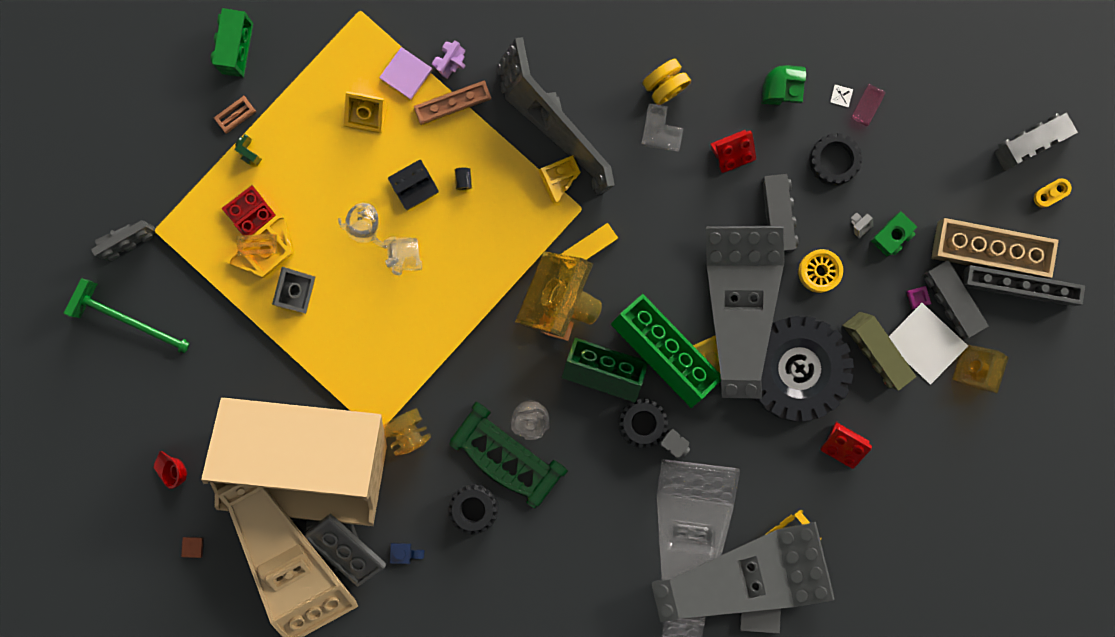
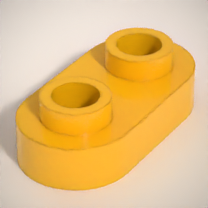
[1034,178,1072,208]

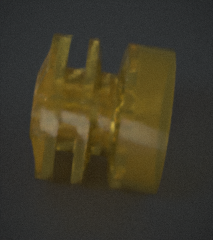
[383,408,432,456]

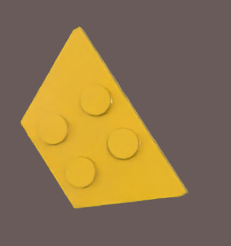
[224,212,293,278]

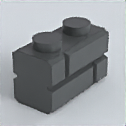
[658,429,690,458]

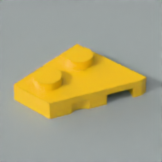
[538,155,581,204]

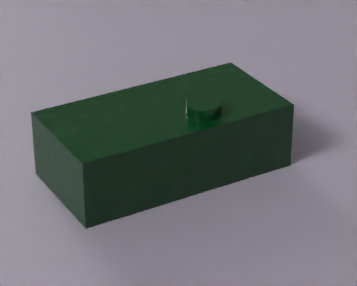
[561,338,648,402]

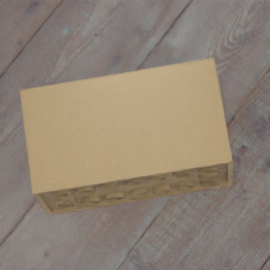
[201,398,387,526]

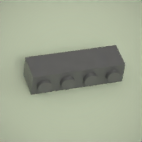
[762,174,799,253]
[924,260,989,339]

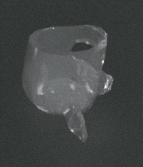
[338,203,386,249]
[383,236,422,275]

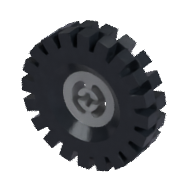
[755,316,854,421]

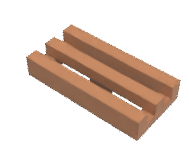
[214,96,256,134]

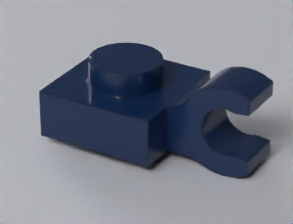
[390,543,425,564]

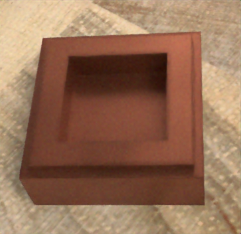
[181,537,204,558]

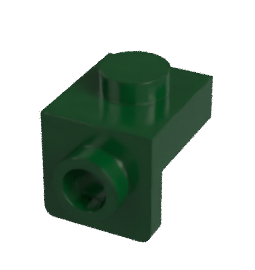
[234,134,262,166]

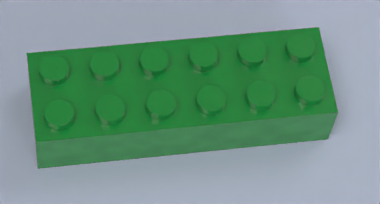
[610,294,721,408]

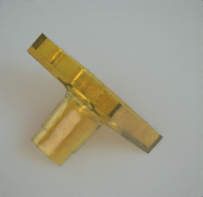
[515,252,602,337]

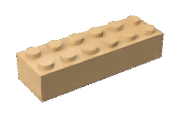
[931,218,1059,279]

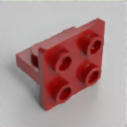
[710,130,756,173]
[820,422,872,469]

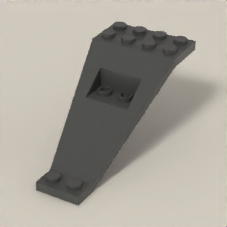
[497,37,615,195]

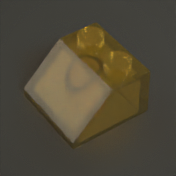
[953,344,1009,393]

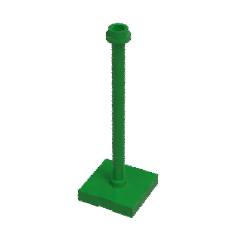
[64,278,190,353]

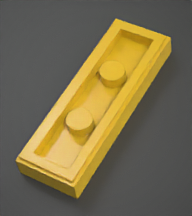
[560,223,618,270]

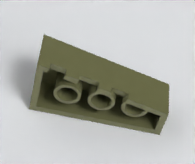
[842,312,916,391]

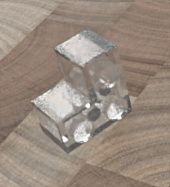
[641,103,683,152]

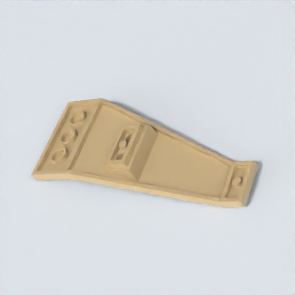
[217,484,358,637]

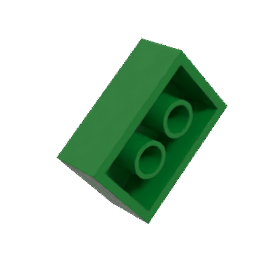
[211,8,253,77]

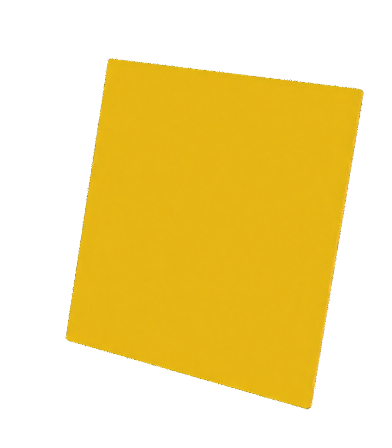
[155,11,582,428]

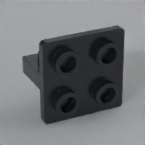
[388,160,439,210]

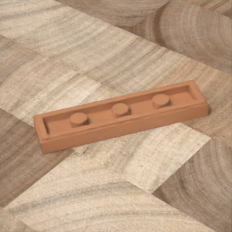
[414,80,491,125]

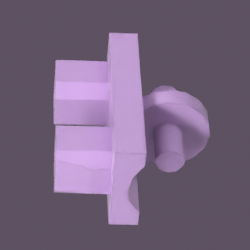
[432,40,465,79]

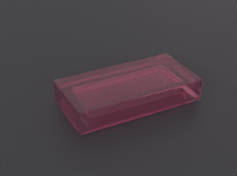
[851,84,886,126]

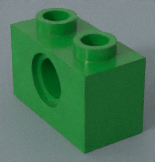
[871,211,917,256]

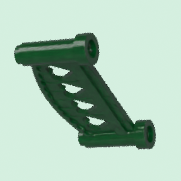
[449,401,568,509]

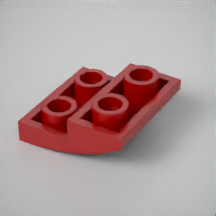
[222,185,276,239]

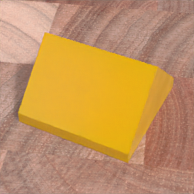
[344,91,387,133]

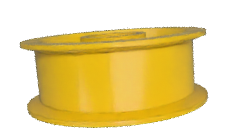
[798,249,843,293]

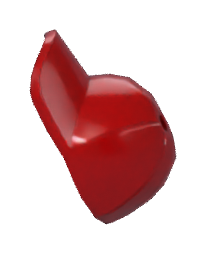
[154,451,188,489]

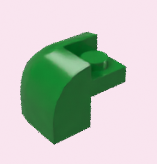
[761,65,806,105]

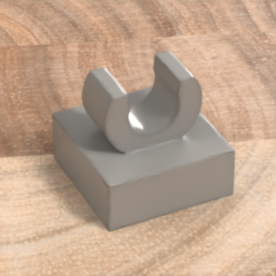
[851,213,873,239]

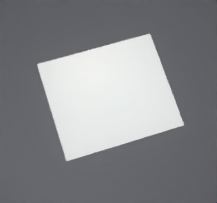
[889,303,968,385]

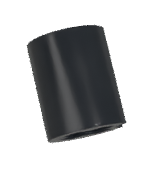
[454,167,472,190]

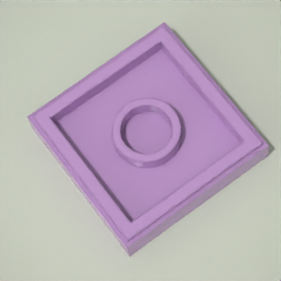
[379,47,433,100]

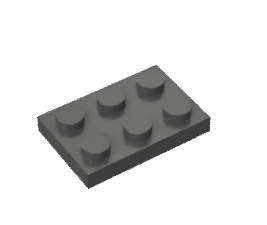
[91,220,156,261]

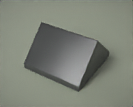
[272,267,315,314]

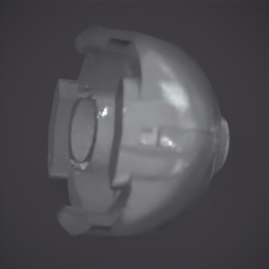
[511,401,550,440]

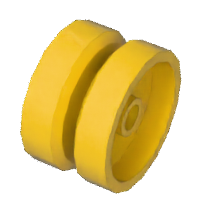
[642,59,691,106]

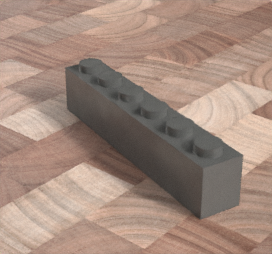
[961,265,1085,307]

